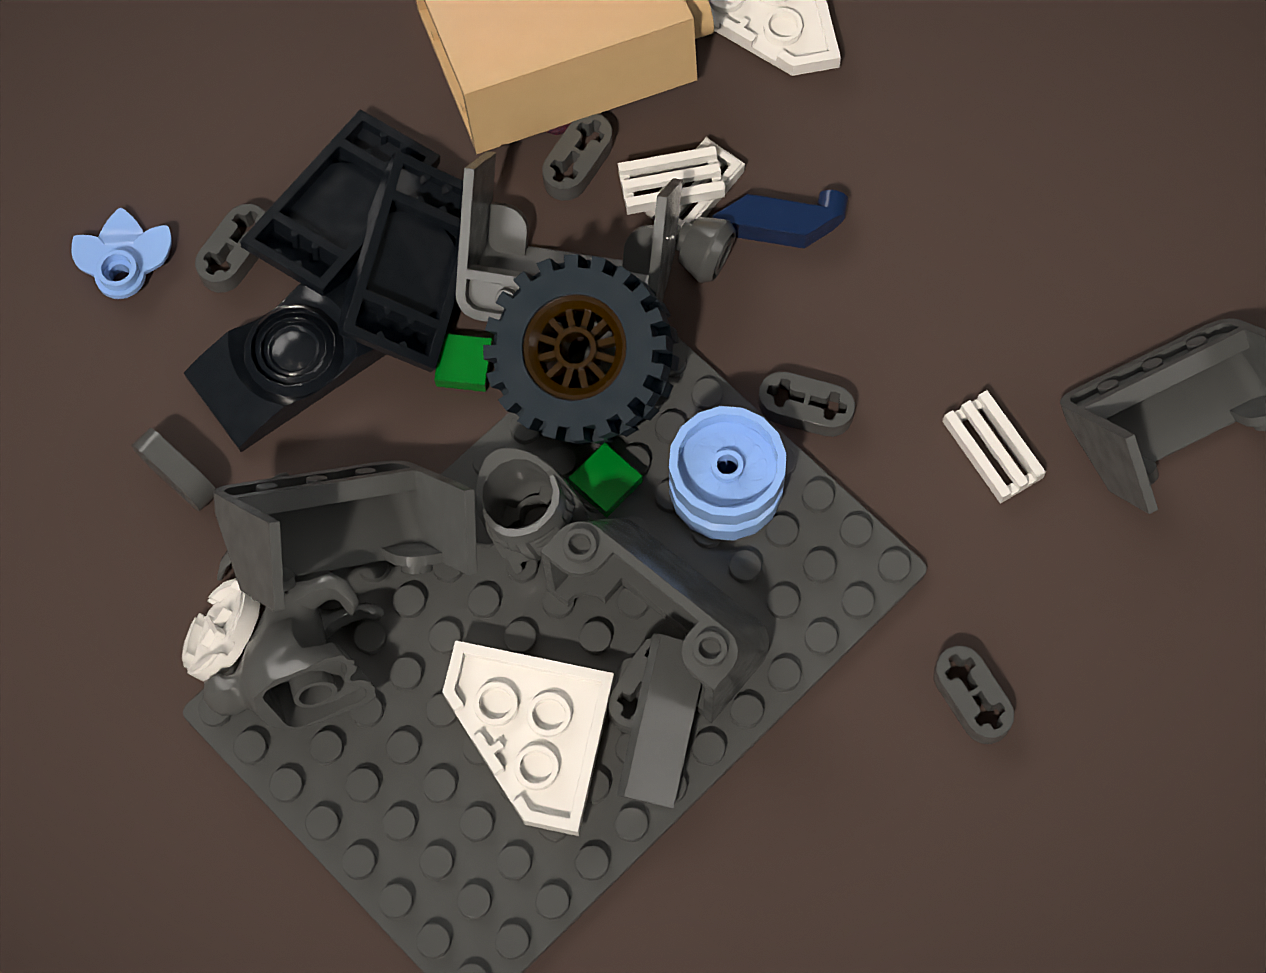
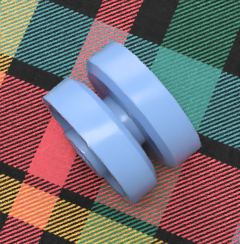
[669,406,786,540]

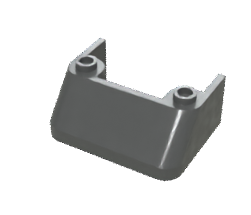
[456,151,683,339]
[1060,319,1266,514]
[213,461,477,612]

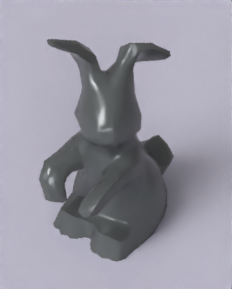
[203,472,385,731]

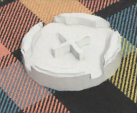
[182,578,260,682]

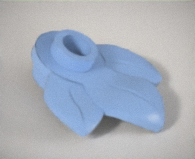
[71,208,172,299]

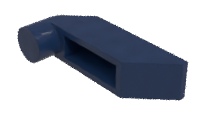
[713,190,848,249]

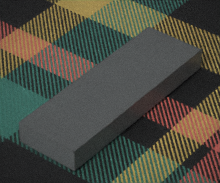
[617,634,701,809]

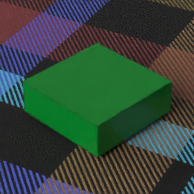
[434,334,493,392]
[568,443,643,518]

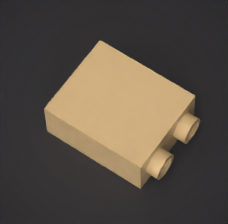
[415,0,714,154]

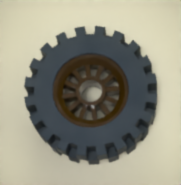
[483,254,679,445]

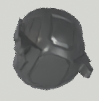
[475,448,592,574]

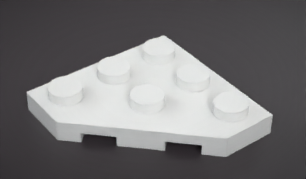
[708,0,841,76]
[443,641,615,836]

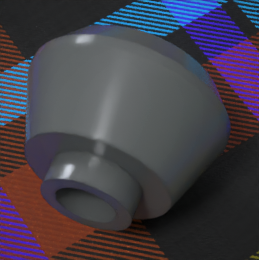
[675,217,736,283]

